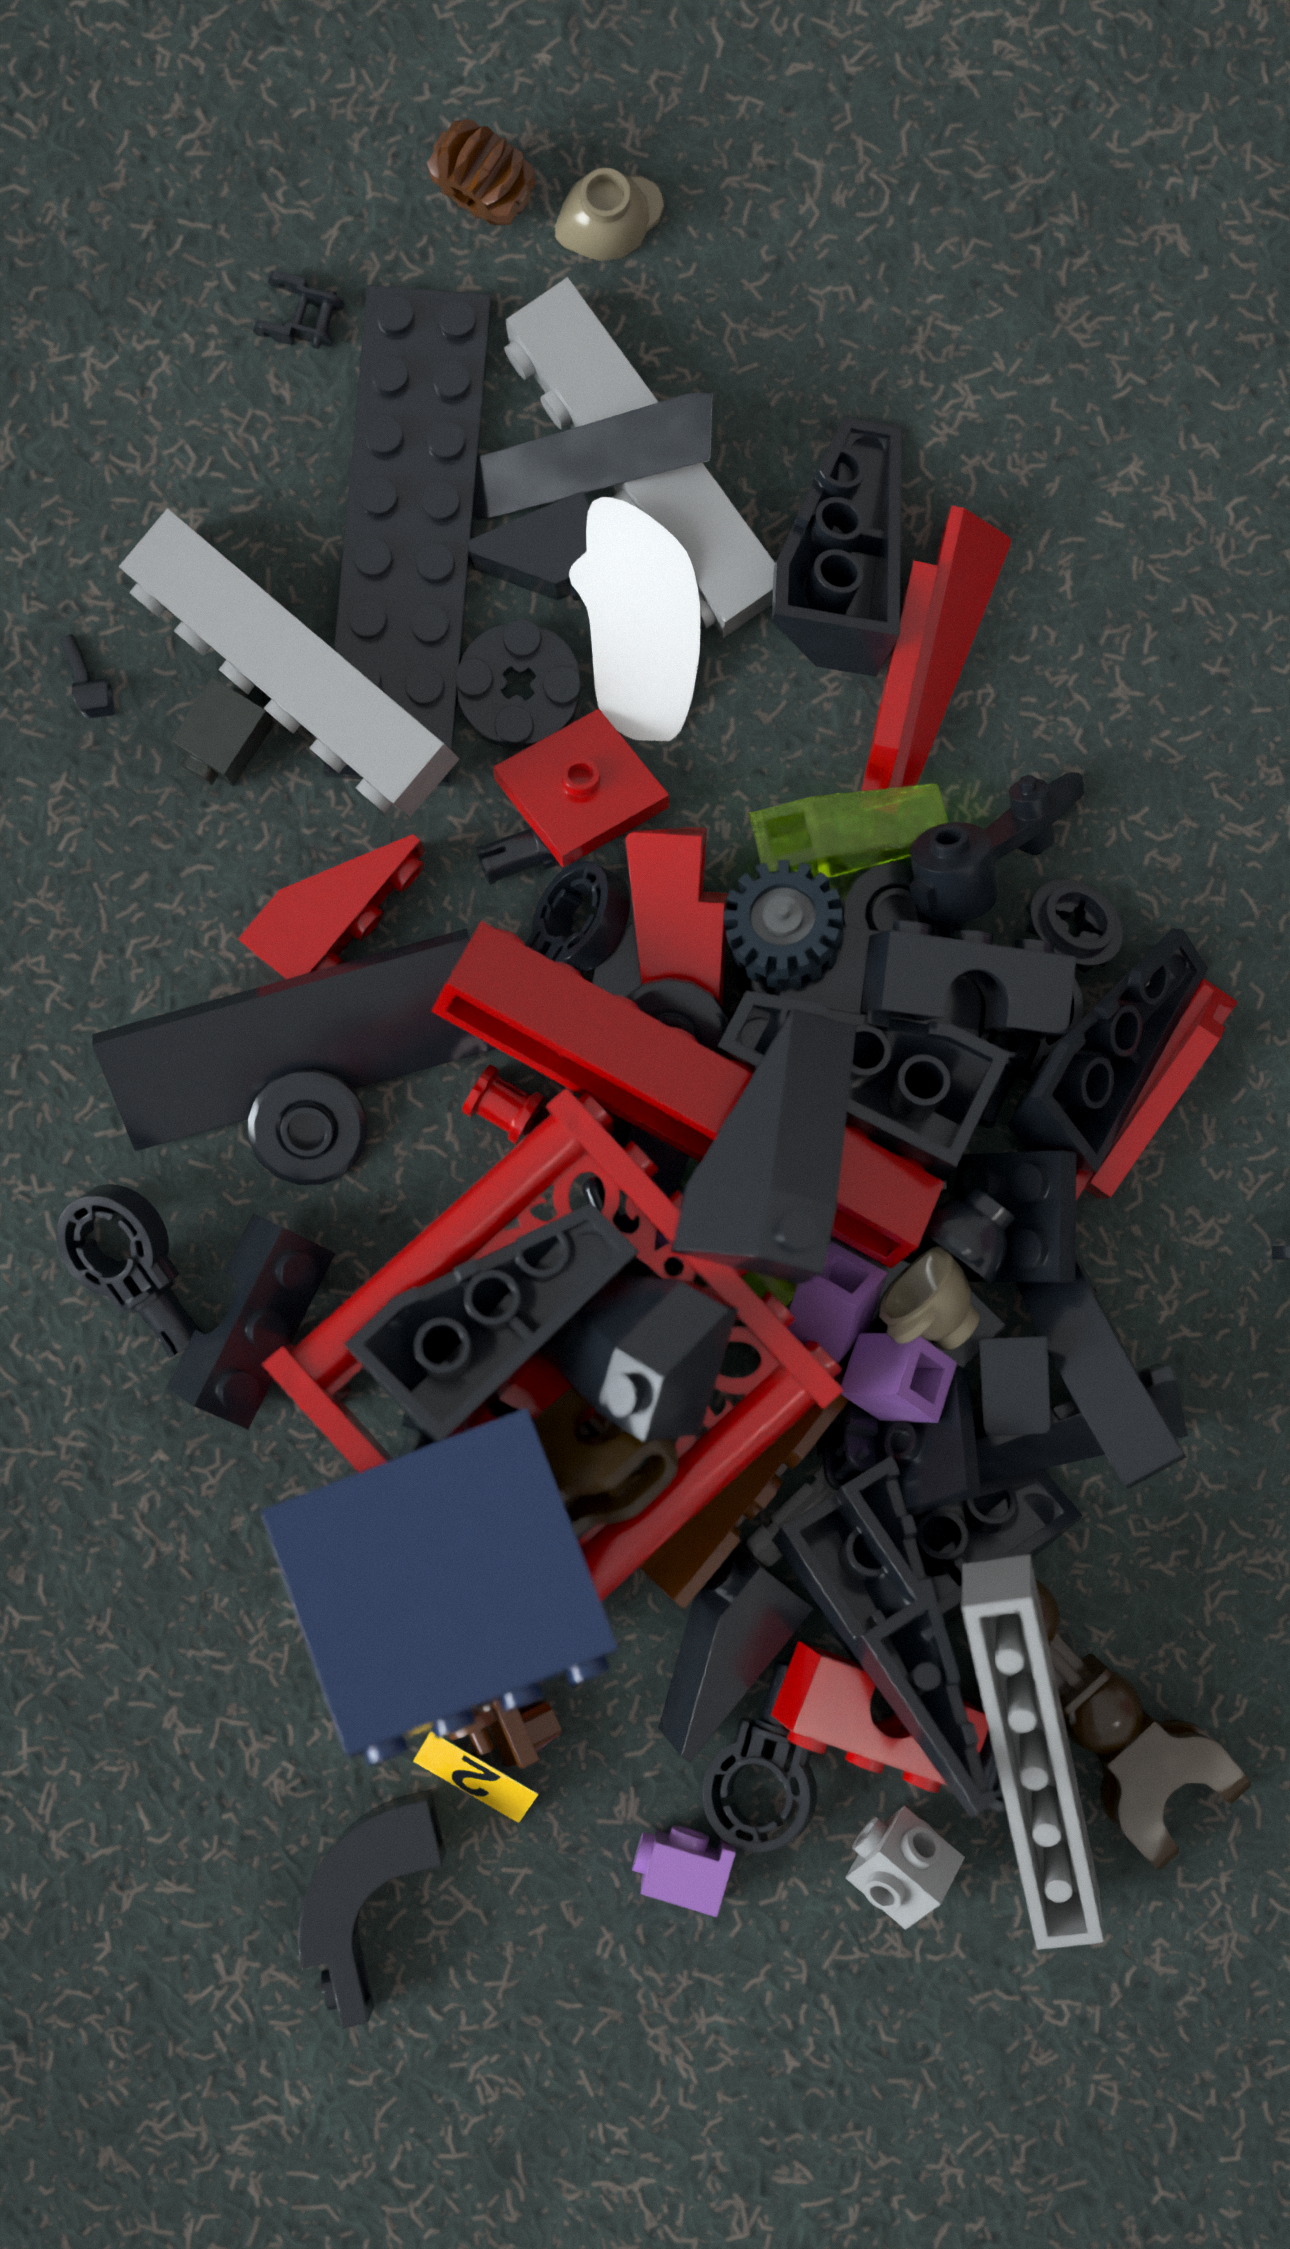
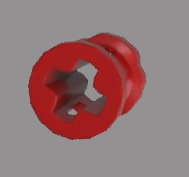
[462,1064,545,1145]

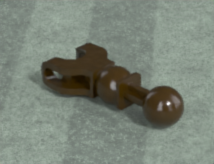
[533,1386,678,1538]
[1035,1579,1251,1870]

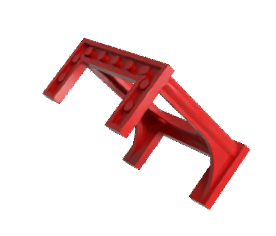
[262,1088,844,1602]

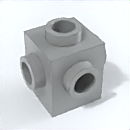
[845,1806,965,1930]

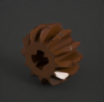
[427,119,536,225]

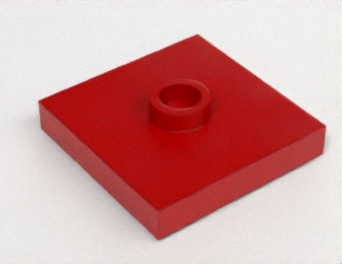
[493,708,669,868]

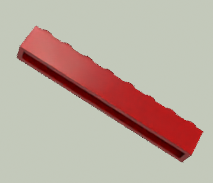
[431,921,945,1269]

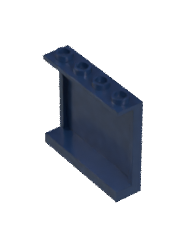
[261,1408,619,1766]

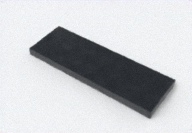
[92,928,497,1151]

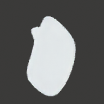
[569,497,700,741]

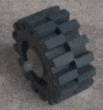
[724,860,843,988]

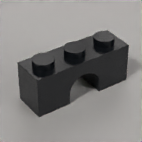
[861,921,1076,1038]
[166,1214,335,1430]

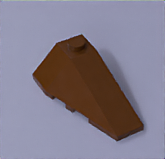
[639,1394,849,1609]

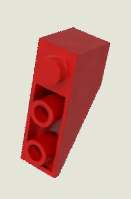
[238,834,425,979]

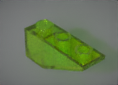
[748,783,948,878]

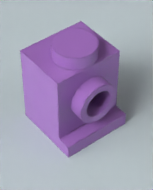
[632,1826,736,1917]

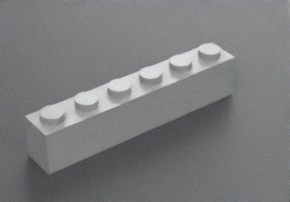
[504,277,775,638]
[119,508,459,817]
[962,1555,1104,1950]

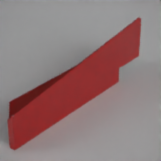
[857,505,1011,817]
[626,827,729,1007]
[1027,978,1237,1200]

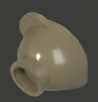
[555,168,664,261]
[879,1246,980,1351]

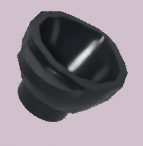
[923,1186,1015,1285]

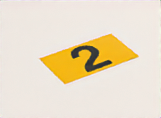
[413,1731,538,1823]

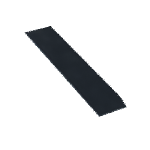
[474,393,712,521]

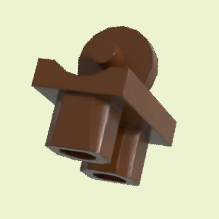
[448,1701,562,1769]

